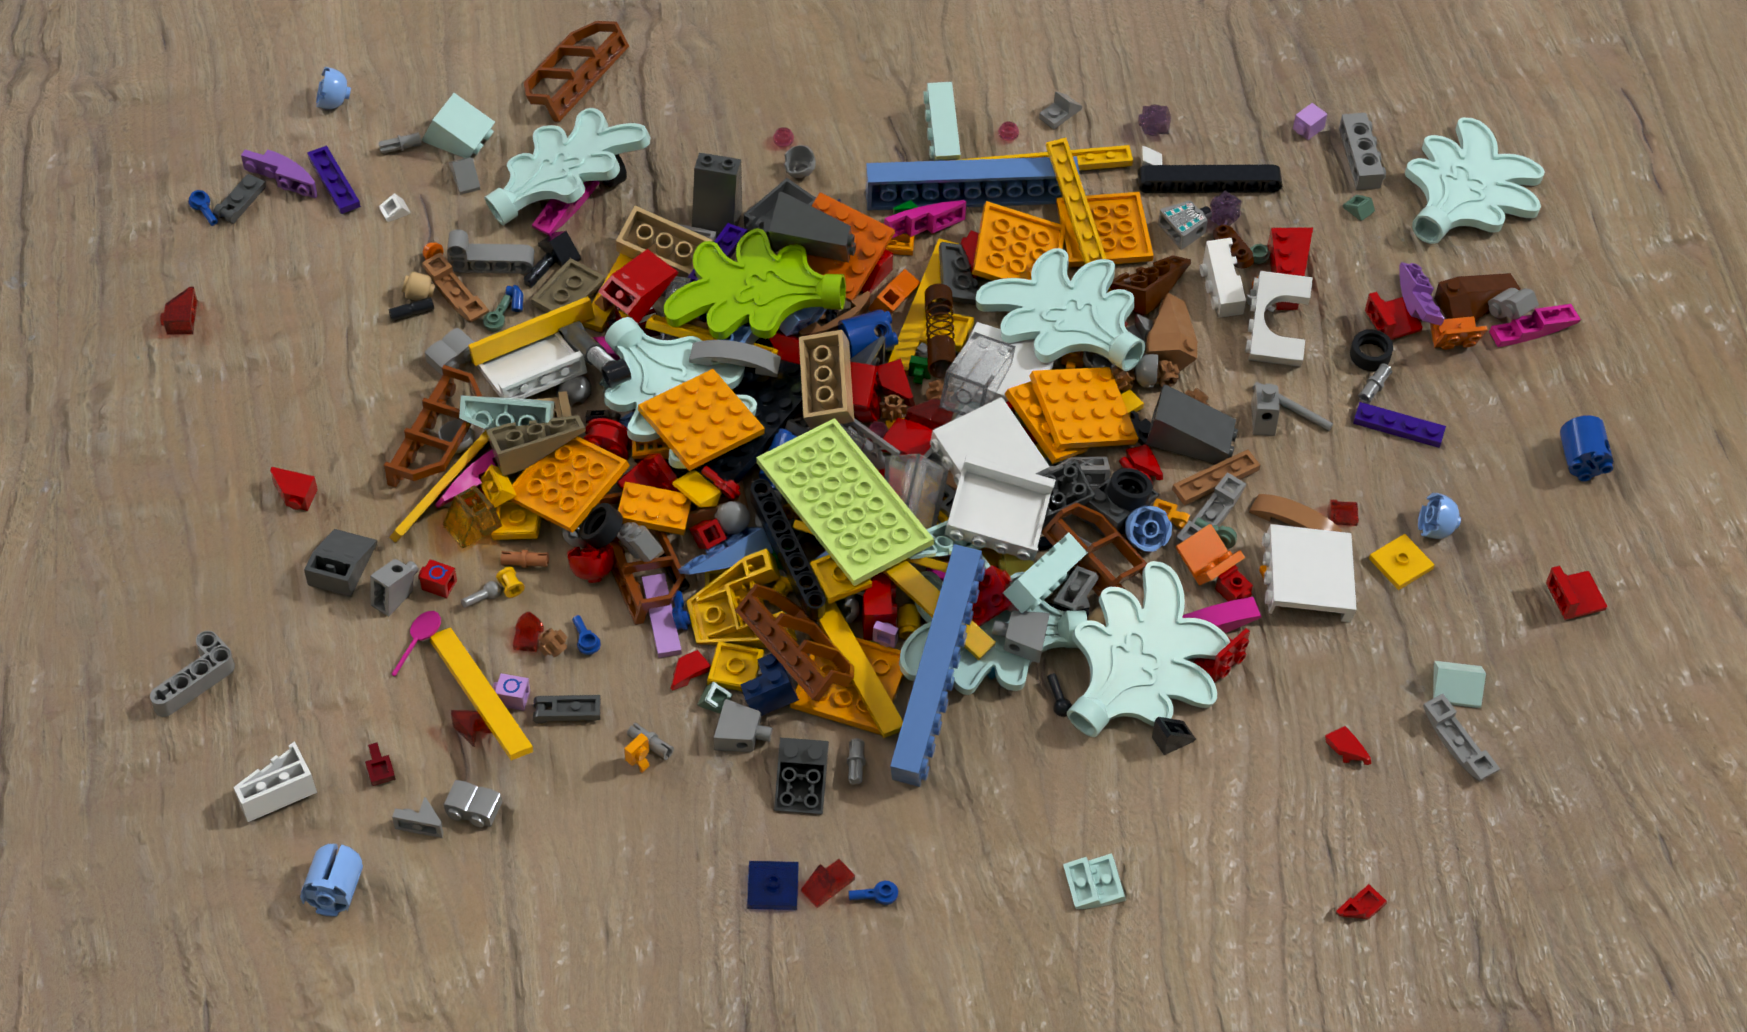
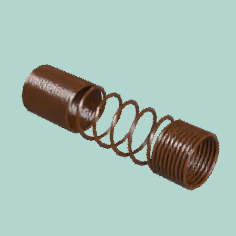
[925,284,956,379]

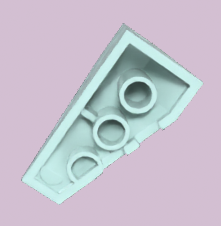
[459,395,555,430]
[909,520,984,559]

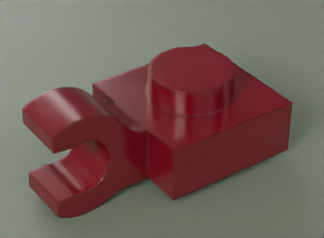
[365,742,396,786]

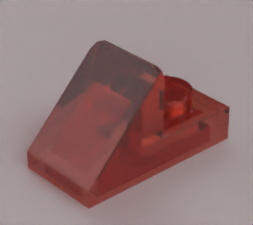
[451,710,492,747]
[801,859,855,908]

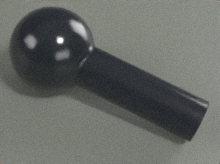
[1047,673,1072,717]

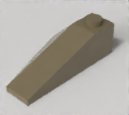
[486,415,586,476]

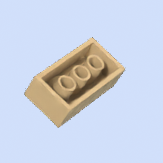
[616,206,713,280]
[799,330,854,429]

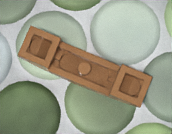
[422,253,489,322]
[799,291,871,337]
[1249,494,1342,532]

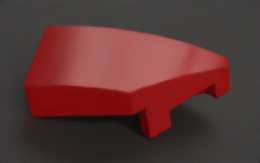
[1126,445,1163,481]
[670,650,711,691]
[1325,726,1371,765]
[1336,884,1387,919]

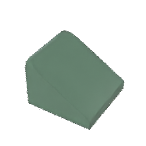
[1343,195,1375,221]
[697,682,733,714]

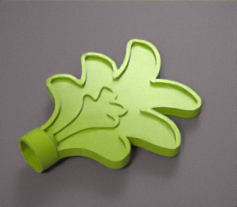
[664,229,846,340]

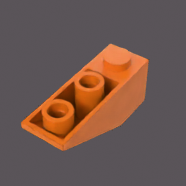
[868,269,921,315]

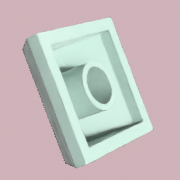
[1433,661,1486,708]

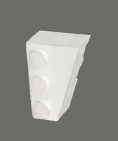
[1200,238,1246,318]
[234,741,317,822]

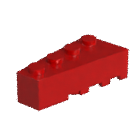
[1268,227,1313,310]

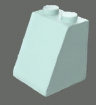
[422,93,495,158]

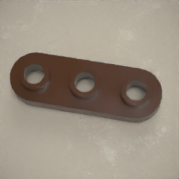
[1213,225,1254,269]

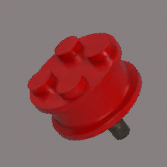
[582,412,632,460]

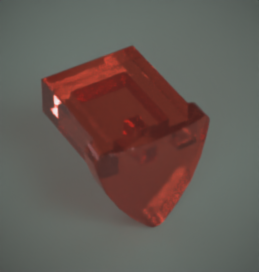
[1327,499,1359,526]
[513,612,544,652]

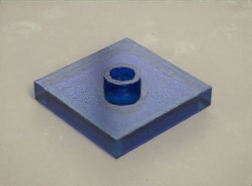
[747,861,799,910]

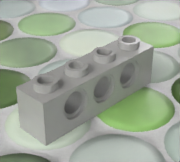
[1339,113,1386,190]

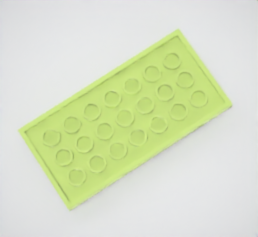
[756,418,934,586]

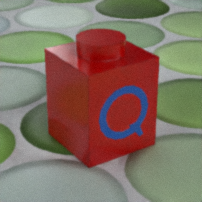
[418,559,457,599]

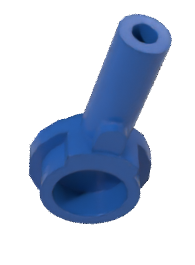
[188,190,218,226]
[672,591,691,630]
[572,615,601,655]
[848,881,898,905]

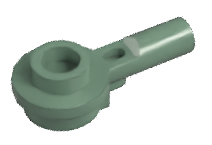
[1250,244,1270,264]
[483,295,512,332]
[1194,517,1237,549]

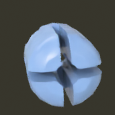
[300,844,363,916]

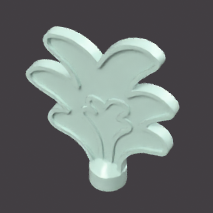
[484,108,651,226]
[1405,117,1545,244]
[976,248,1145,371]
[604,317,757,469]
[899,555,1087,695]
[1067,561,1230,737]

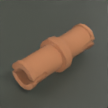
[501,550,549,568]

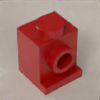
[689,518,727,550]
[1215,565,1253,602]

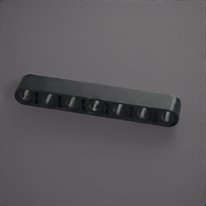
[1137,164,1283,193]
[750,479,826,620]

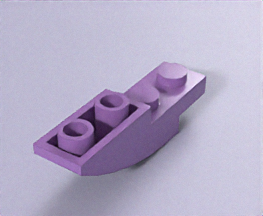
[241,149,318,199]
[1399,262,1445,326]

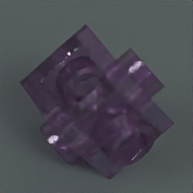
[1138,104,1171,136]
[1209,191,1242,226]

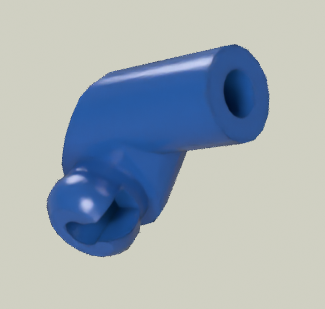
[506,285,523,312]

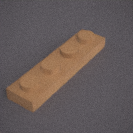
[1172,449,1260,506]

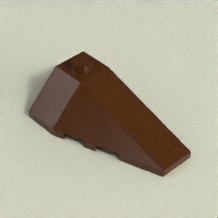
[1110,255,1191,315]
[1434,273,1521,323]

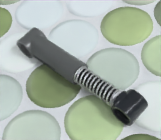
[558,321,631,388]

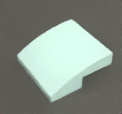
[1063,853,1126,909]

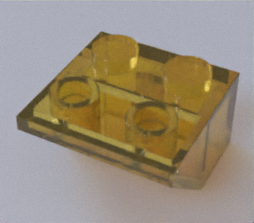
[443,485,502,549]

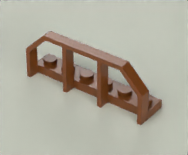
[524,21,629,122]
[384,365,483,488]
[597,492,685,625]
[1041,502,1147,596]
[735,583,854,702]

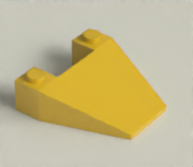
[686,549,797,648]

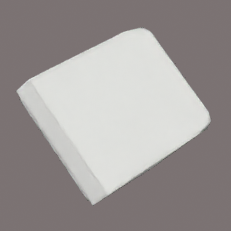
[1141,146,1162,167]
[379,193,410,222]

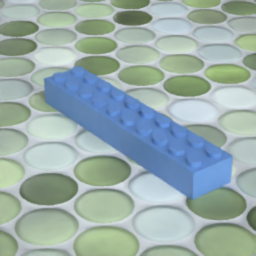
[865,156,1080,210]
[890,544,986,787]

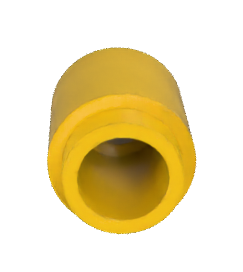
[897,604,921,640]

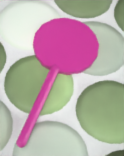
[392,611,441,676]

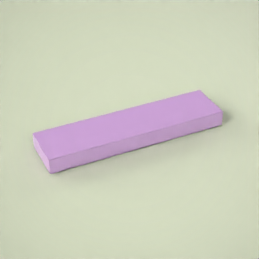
[642,573,682,658]

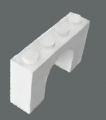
[1245,271,1313,367]

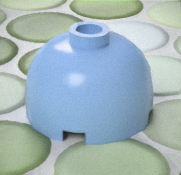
[316,67,351,109]
[1418,493,1461,539]
[1125,506,1172,552]

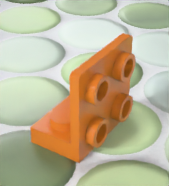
[1430,316,1488,350]
[1176,524,1245,586]

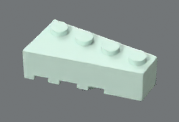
[923,82,961,161]
[1003,532,1088,613]

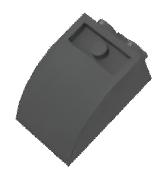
[744,178,816,253]

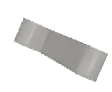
[447,229,535,274]
[150,630,235,717]

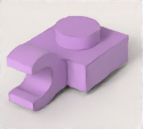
[873,621,899,648]

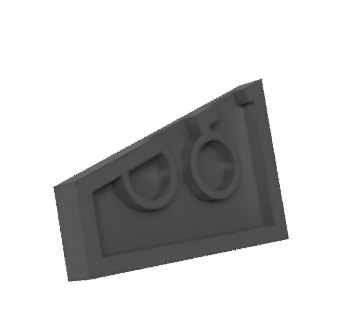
[939,242,978,305]

